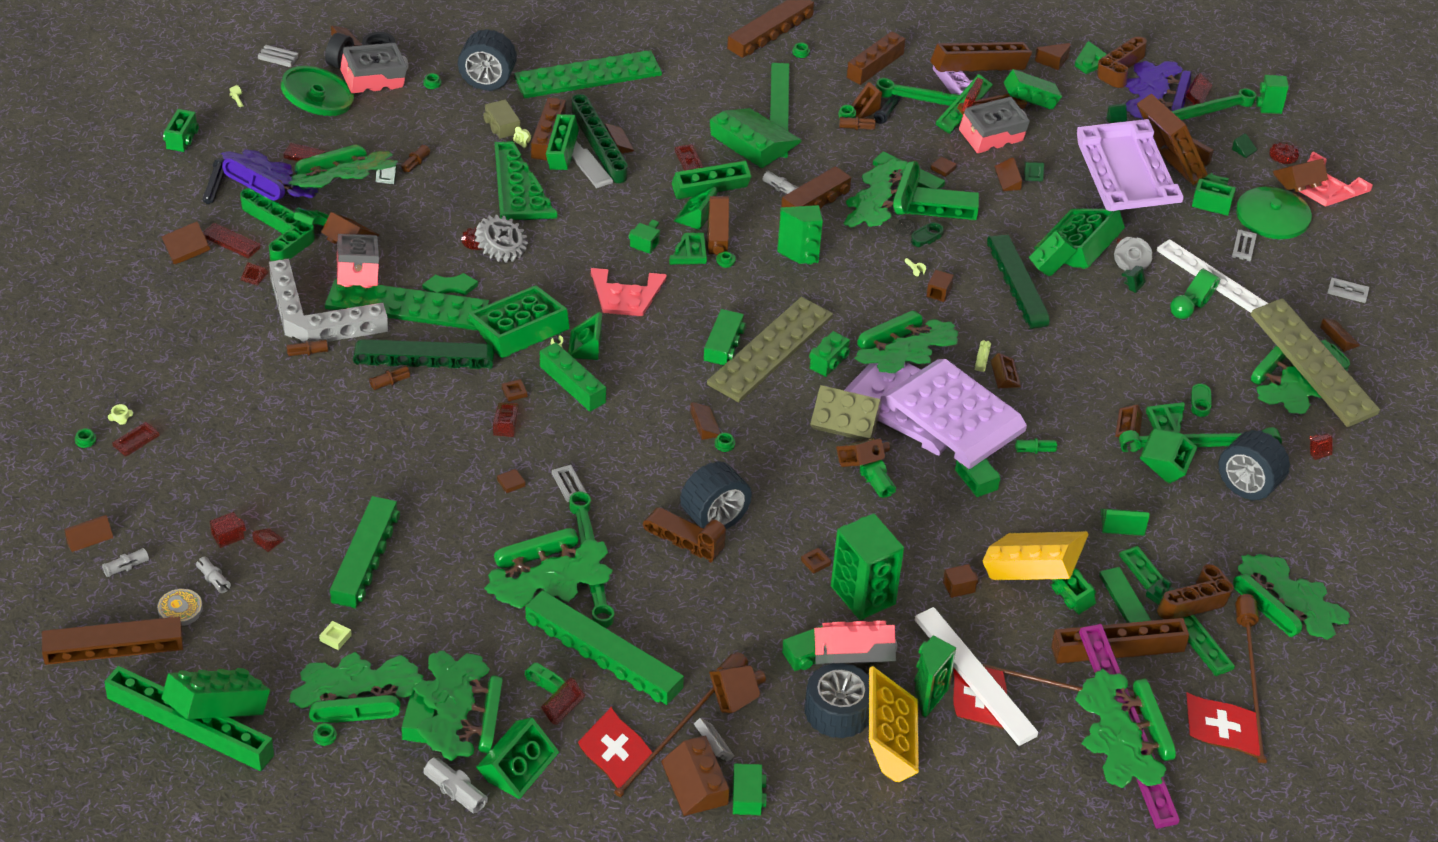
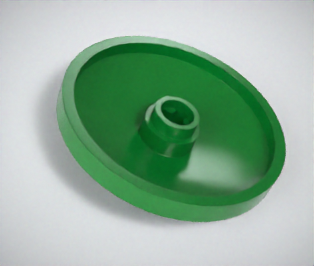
[281,66,354,116]
[1236,187,1312,239]

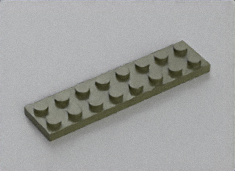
[707,296,833,403]
[1250,298,1380,427]

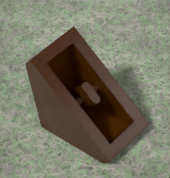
[1035,43,1071,70]
[851,82,882,118]

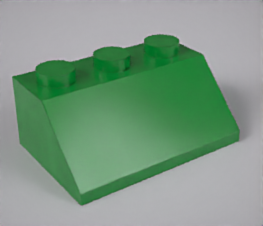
[777,205,823,264]
[914,635,956,718]
[476,717,559,799]

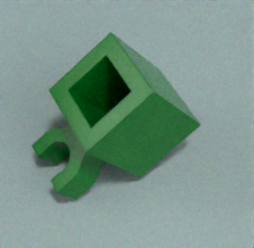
[629,219,660,254]

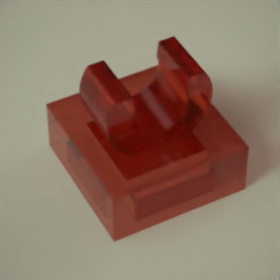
[1309,433,1332,460]

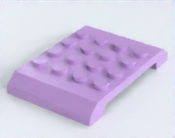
[1077,119,1183,211]
[881,359,1027,469]
[844,362,948,456]

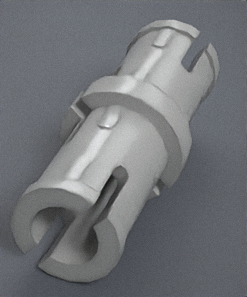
[763,170,798,194]
[102,548,149,577]
[196,557,231,593]

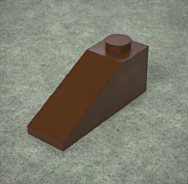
[707,196,729,255]

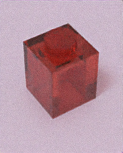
[210,512,246,548]

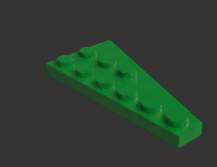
[495,141,557,220]

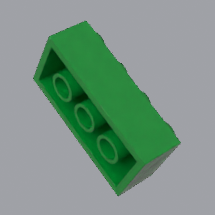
[161,668,270,719]

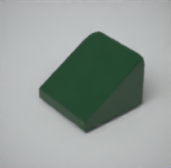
[1106,103,1127,124]
[1232,133,1257,158]

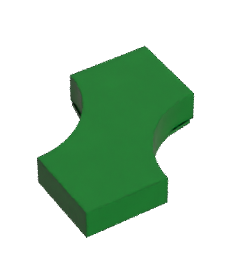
[293,207,329,226]
[422,273,478,295]

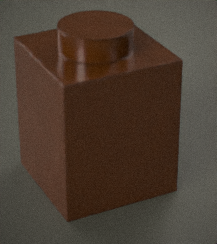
[926,270,954,302]
[943,564,978,598]

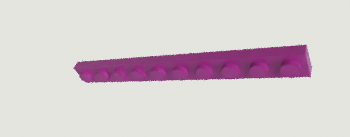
[1079,624,1180,829]

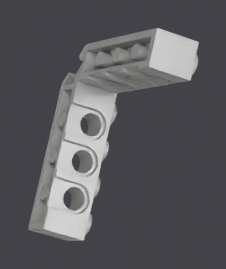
[269,259,388,343]

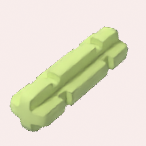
[975,340,991,372]

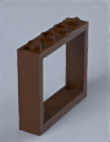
[1136,93,1208,185]

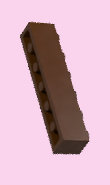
[727,0,814,58]
[930,42,1032,72]
[42,616,183,665]
[1051,618,1189,664]

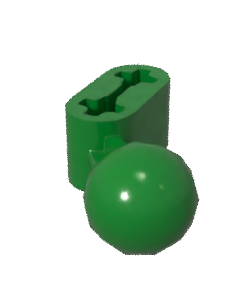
[1170,268,1221,320]

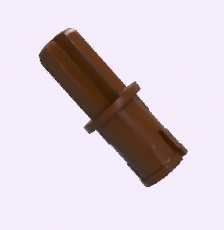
[839,116,876,130]
[401,145,430,173]
[287,339,328,356]
[369,366,410,391]

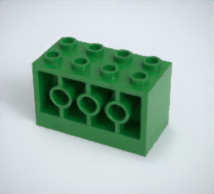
[831,513,904,620]

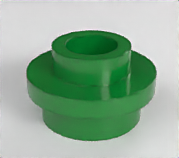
[792,43,810,58]
[423,73,441,89]
[838,105,856,118]
[716,252,736,268]
[75,428,96,448]
[715,433,735,452]
[313,723,337,746]

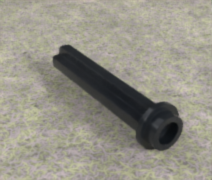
[874,94,902,124]
[202,158,224,204]

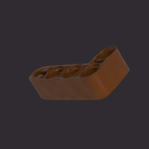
[1097,36,1147,88]
[643,507,726,563]
[1157,564,1234,619]

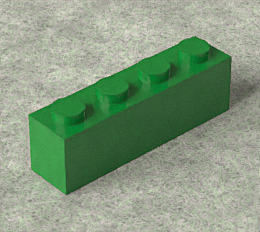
[671,161,751,200]
[907,187,979,220]
[540,342,606,412]

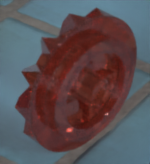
[1269,142,1299,164]
[462,226,484,250]

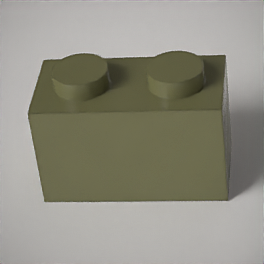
[483,99,520,139]

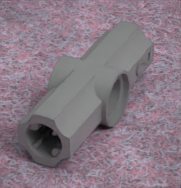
[424,757,488,814]

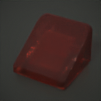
[240,262,269,286]
[252,528,284,552]

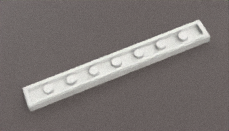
[1157,239,1268,312]
[915,607,1038,746]

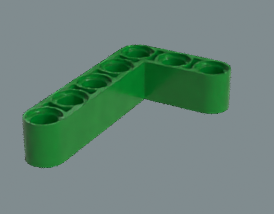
[240,188,315,261]

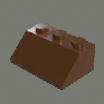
[661,735,729,816]

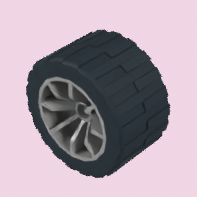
[458,29,517,91]
[1218,430,1290,501]
[680,461,752,529]
[804,663,869,738]

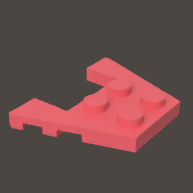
[1299,152,1373,207]
[591,268,666,316]

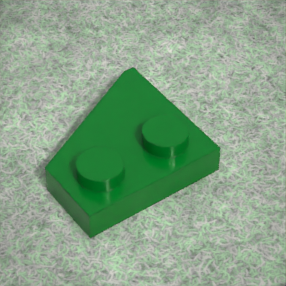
[1074,41,1107,74]
[669,233,707,265]
[1146,402,1185,433]

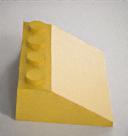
[983,531,1088,580]
[869,666,919,782]

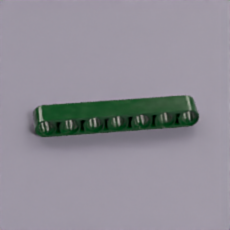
[571,94,628,183]
[987,233,1049,329]
[353,339,494,370]

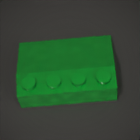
[710,108,801,168]
[1034,209,1125,269]
[468,285,570,358]

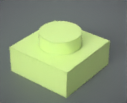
[319,621,351,650]

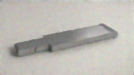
[572,141,613,188]

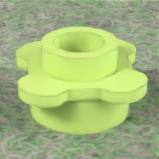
[513,127,531,148]
[108,404,133,425]

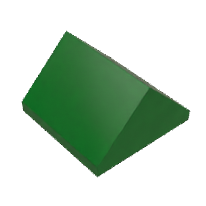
[674,186,717,230]
[568,312,602,360]
[1101,508,1149,536]

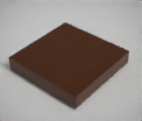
[161,222,210,264]

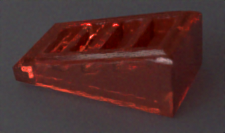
[493,403,519,437]

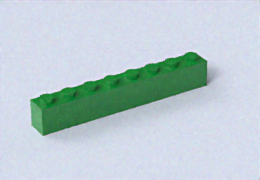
[525,590,684,705]
[104,666,274,771]

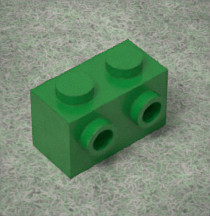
[163,109,199,152]
[809,331,850,377]
[1051,568,1096,615]

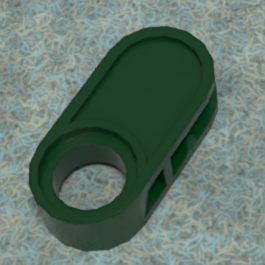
[911,222,943,248]

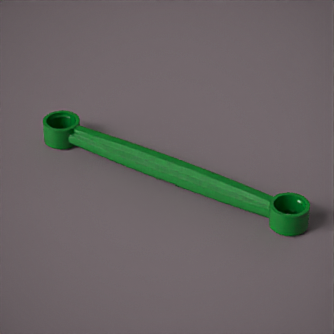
[876,78,959,106]
[1171,88,1257,120]
[1119,427,1282,452]
[569,491,614,628]

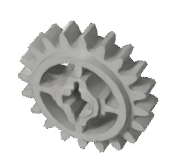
[474,215,528,263]

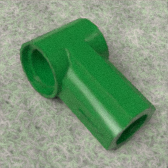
[860,460,896,498]

